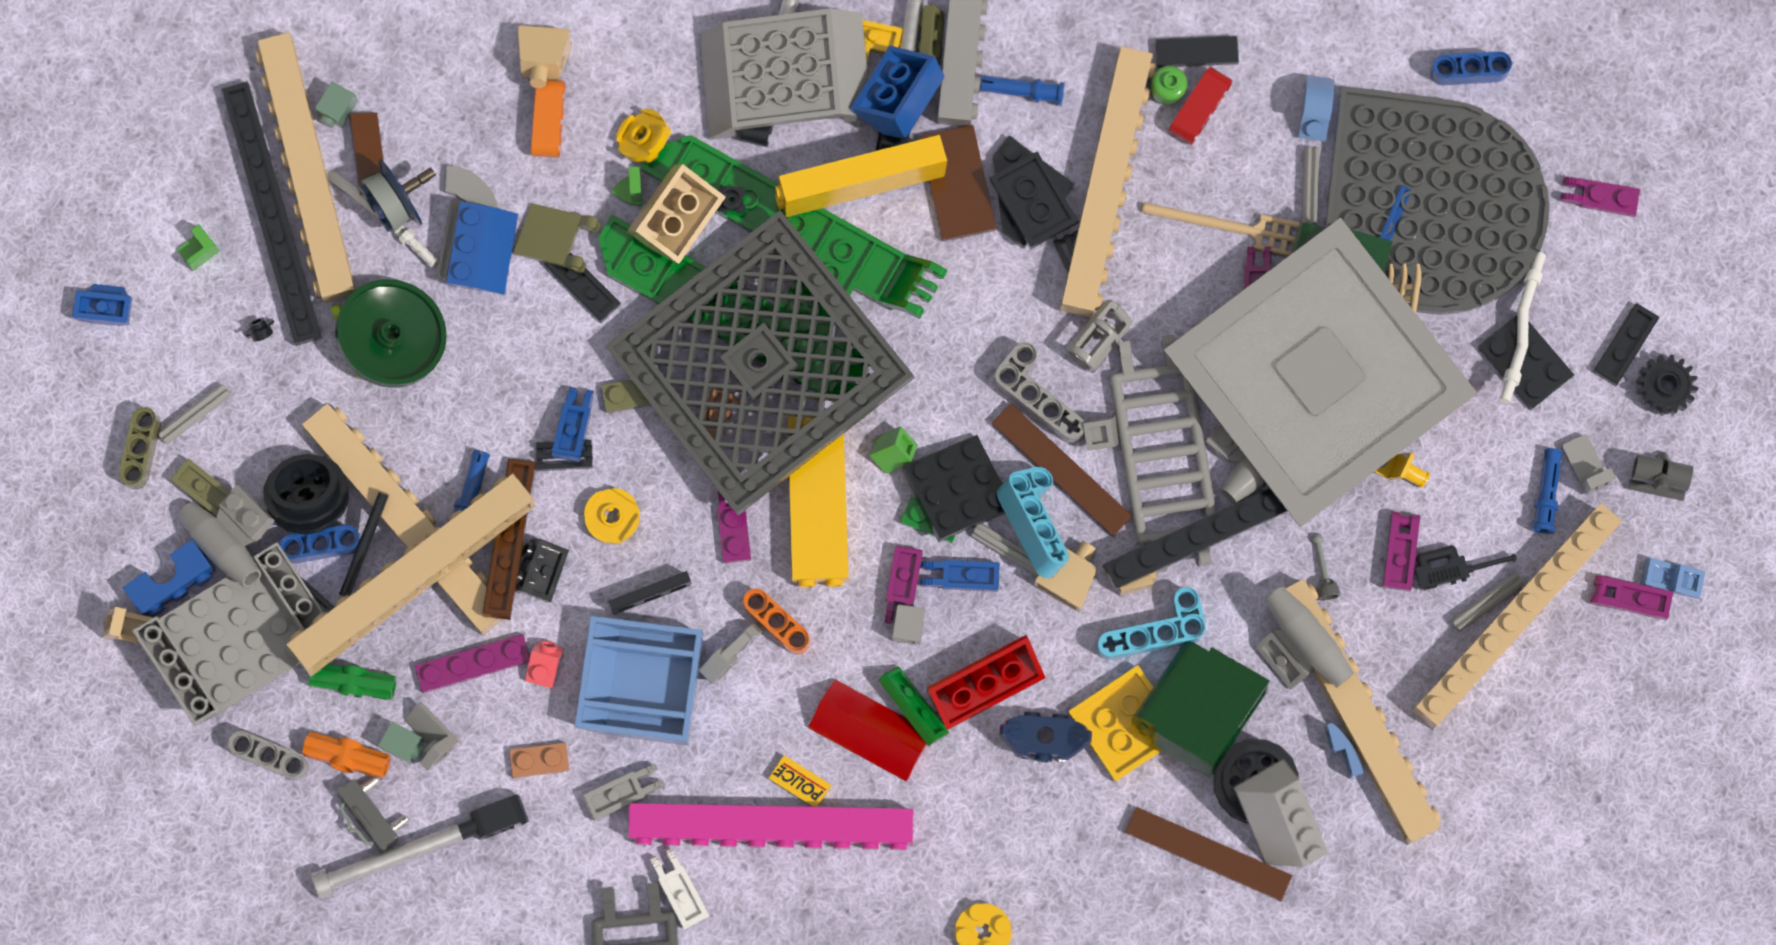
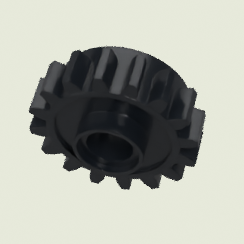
[1635,354,1698,416]

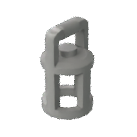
[1064,300,1132,373]

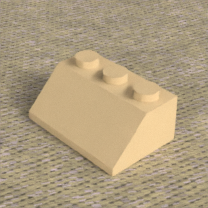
[627,164,725,264]

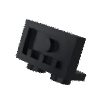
[516,538,569,603]

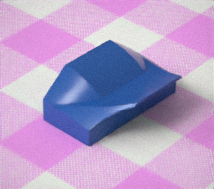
[72,284,132,326]

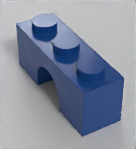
[122,539,215,618]

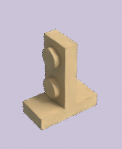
[102,607,153,645]

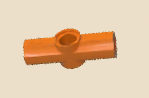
[302,731,391,780]

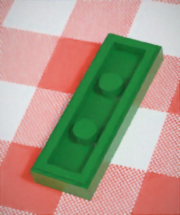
[878,666,949,747]

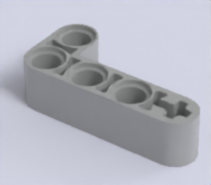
[995,342,1085,444]

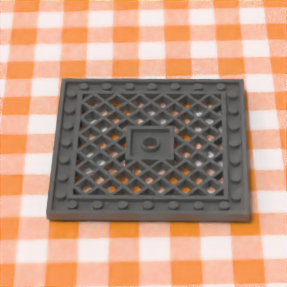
[605,211,915,516]

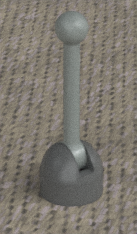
[1312,534,1341,601]

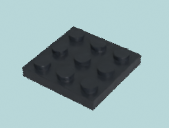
[902,435,1006,542]

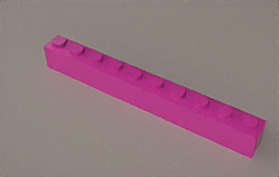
[629,803,913,851]

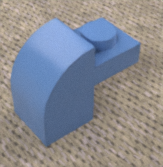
[1299,75,1334,142]

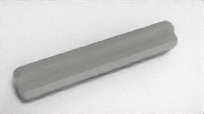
[1302,146,1319,225]
[436,199,464,279]
[158,384,230,444]
[971,524,1039,576]
[1451,573,1524,631]

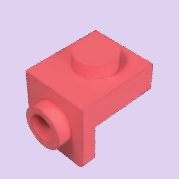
[525,641,564,688]

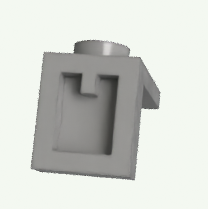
[1562,434,1616,495]
[406,702,459,771]

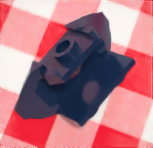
[999,712,1092,763]

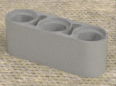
[228,731,309,781]

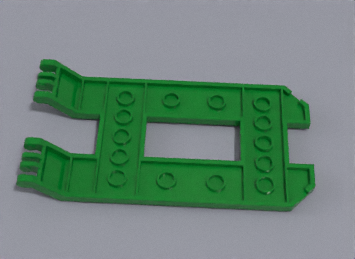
[598,135,948,402]

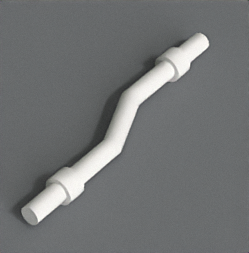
[1499,252,1546,404]

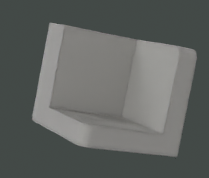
[1083,415,1120,451]
[892,605,925,645]

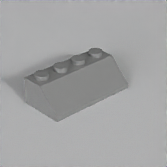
[1234,759,1328,867]

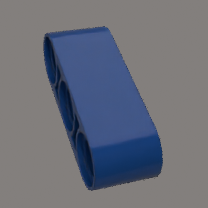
[1430,51,1512,85]
[279,525,361,564]

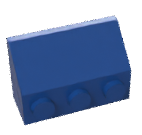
[850,45,945,140]
[446,201,519,295]

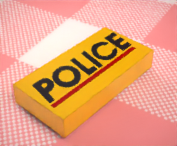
[769,755,831,807]

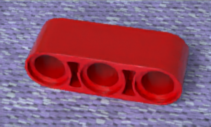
[1168,66,1233,146]

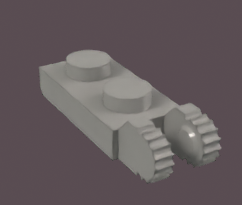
[582,764,665,822]

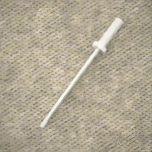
[326,171,439,268]

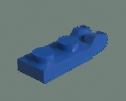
[552,387,594,462]
[920,560,1000,592]

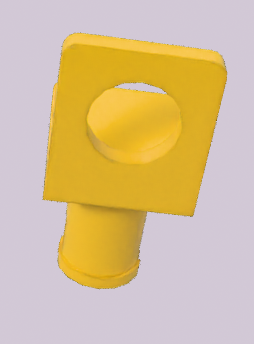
[1374,452,1430,488]

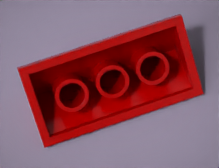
[926,635,1046,730]
[808,679,927,782]

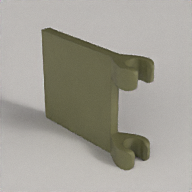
[513,203,601,273]

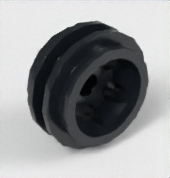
[263,454,350,535]
[1213,739,1299,824]

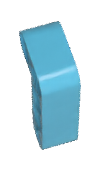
[997,467,1069,579]
[1097,587,1206,660]

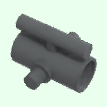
[1628,452,1693,501]

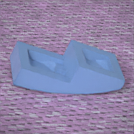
[1641,558,1706,599]
[1324,723,1364,779]

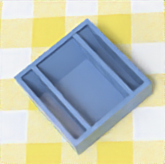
[575,616,704,746]

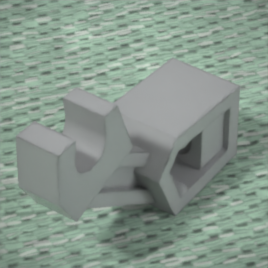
[698,623,764,684]

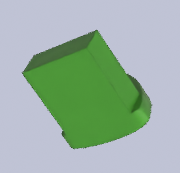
[612,167,643,206]

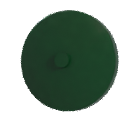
[335,279,447,388]

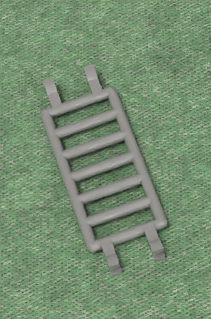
[1110,334,1216,573]

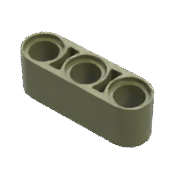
[119,407,161,490]

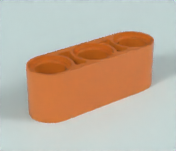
[531,80,565,158]
[743,588,810,655]

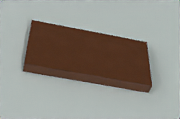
[920,125,997,242]

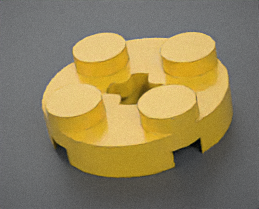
[616,109,671,163]
[584,488,640,545]
[955,903,1012,945]

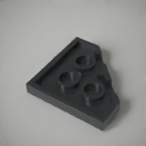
[992,135,1074,249]

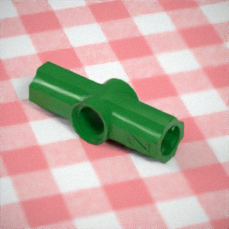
[308,664,397,701]

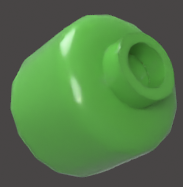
[1150,66,1187,105]

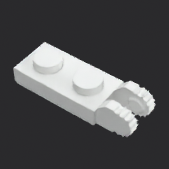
[650,847,710,930]

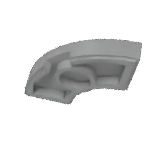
[445,165,498,208]

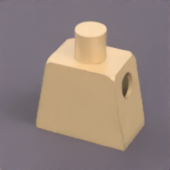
[518,25,571,89]
[1034,541,1098,612]

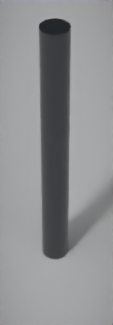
[339,491,389,596]

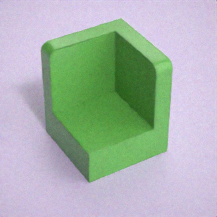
[177,224,219,271]
[869,426,918,473]

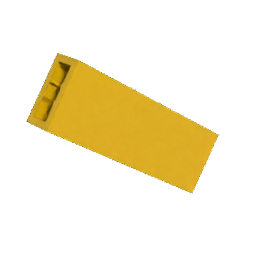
[775,135,947,217]
[788,416,849,588]

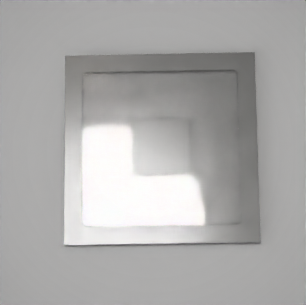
[1164,217,1478,527]

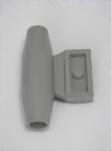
[1205,425,1265,504]
[178,484,275,587]
[1255,586,1354,690]

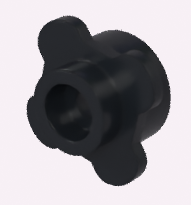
[718,186,746,214]
[244,318,274,342]

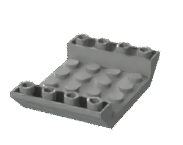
[700,8,868,140]
[132,542,323,726]

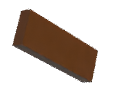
[349,112,384,195]

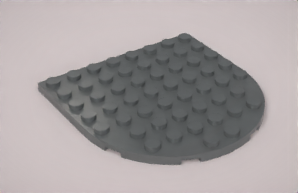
[1325,86,1549,314]

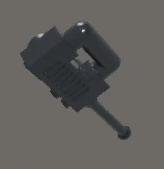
[1414,545,1517,591]

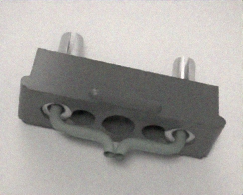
[337,777,409,853]

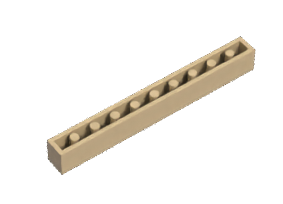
[255,32,356,303]
[1060,46,1156,318]
[302,403,503,636]
[287,474,536,677]
[1413,503,1622,730]
[1286,579,1441,845]

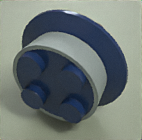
[359,159,436,232]

